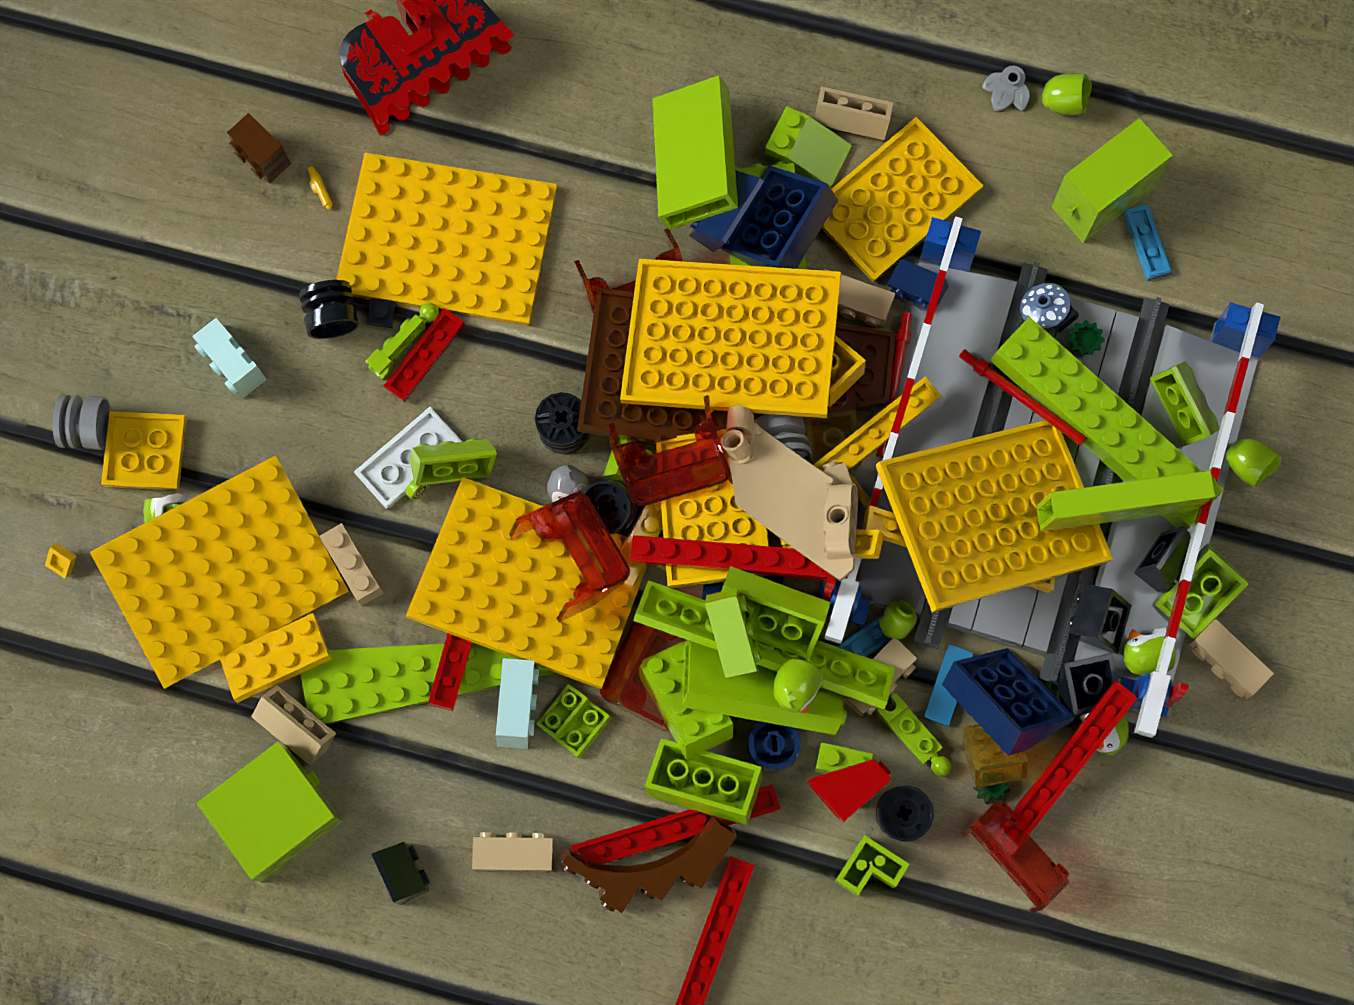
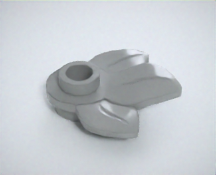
[982,66,1030,111]

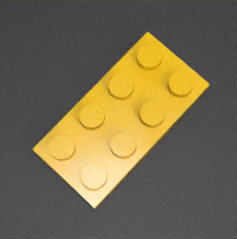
[220,613,332,703]

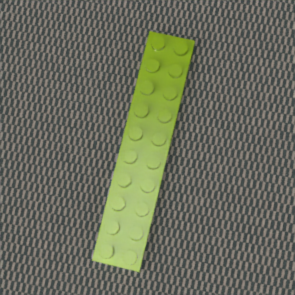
[633,580,895,709]

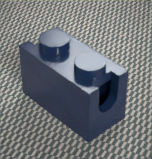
[887,258,949,311]

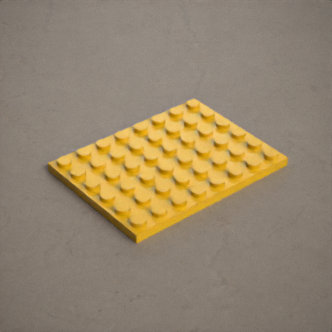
[336,153,558,326]
[620,259,841,418]
[876,420,1113,612]
[90,455,349,689]
[406,477,648,689]

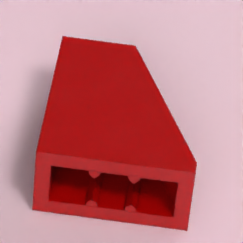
[807,759,892,824]

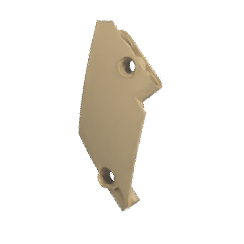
[721,406,858,581]

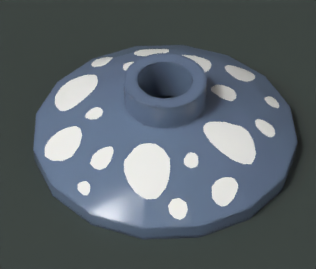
[1020,283,1071,329]

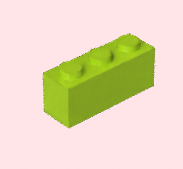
[705,588,761,678]

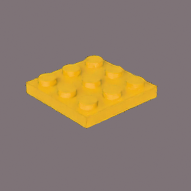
[101,411,187,491]

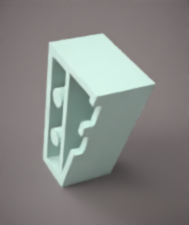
[192,318,267,398]
[496,658,539,749]

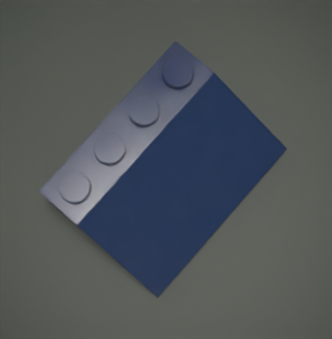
[720,165,838,269]
[942,648,1075,756]

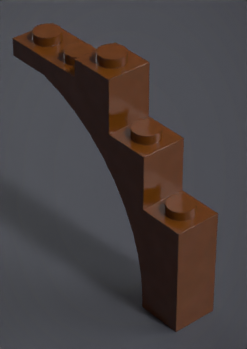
[560,815,737,913]

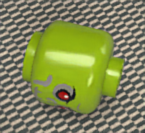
[878,600,917,639]

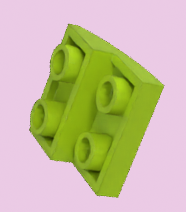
[536,684,612,759]

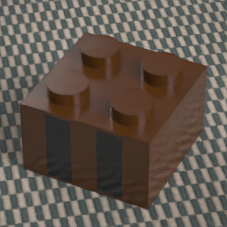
[227,113,291,183]

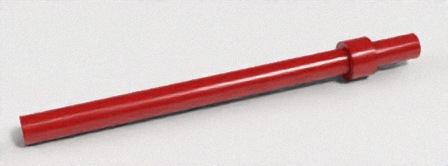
[876,312,912,458]
[959,349,1087,446]

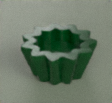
[1068,320,1105,355]
[973,768,1011,805]

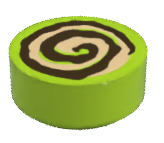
[406,479,430,501]

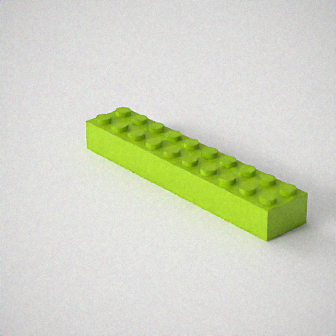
[990,316,1224,529]

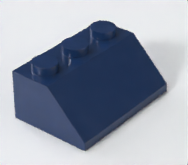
[689,170,764,252]

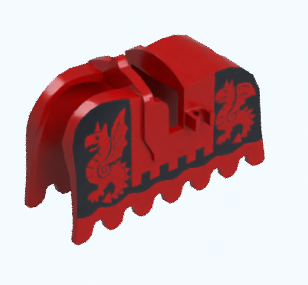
[339,0,514,135]

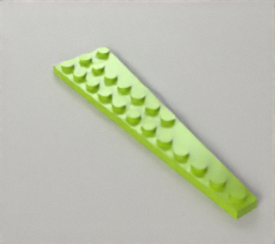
[300,643,615,725]

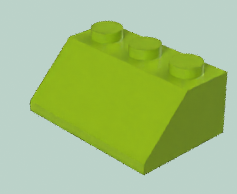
[1150,360,1220,446]
[410,438,497,486]

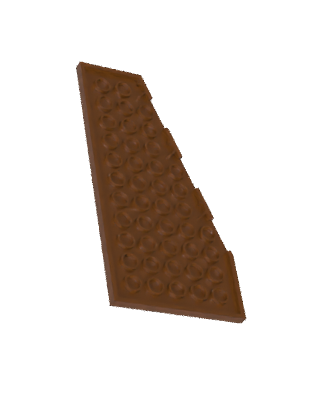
[577,287,896,443]

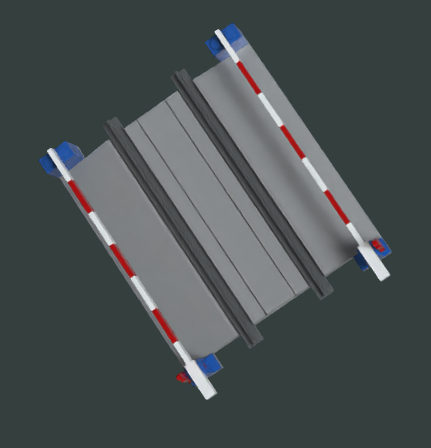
[818,216,1280,738]

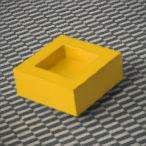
[45,543,77,579]

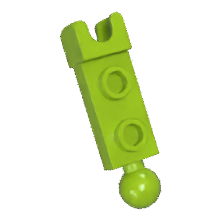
[365,303,439,380]
[875,693,952,777]

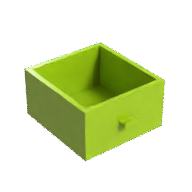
[1051,118,1173,243]
[196,741,342,883]

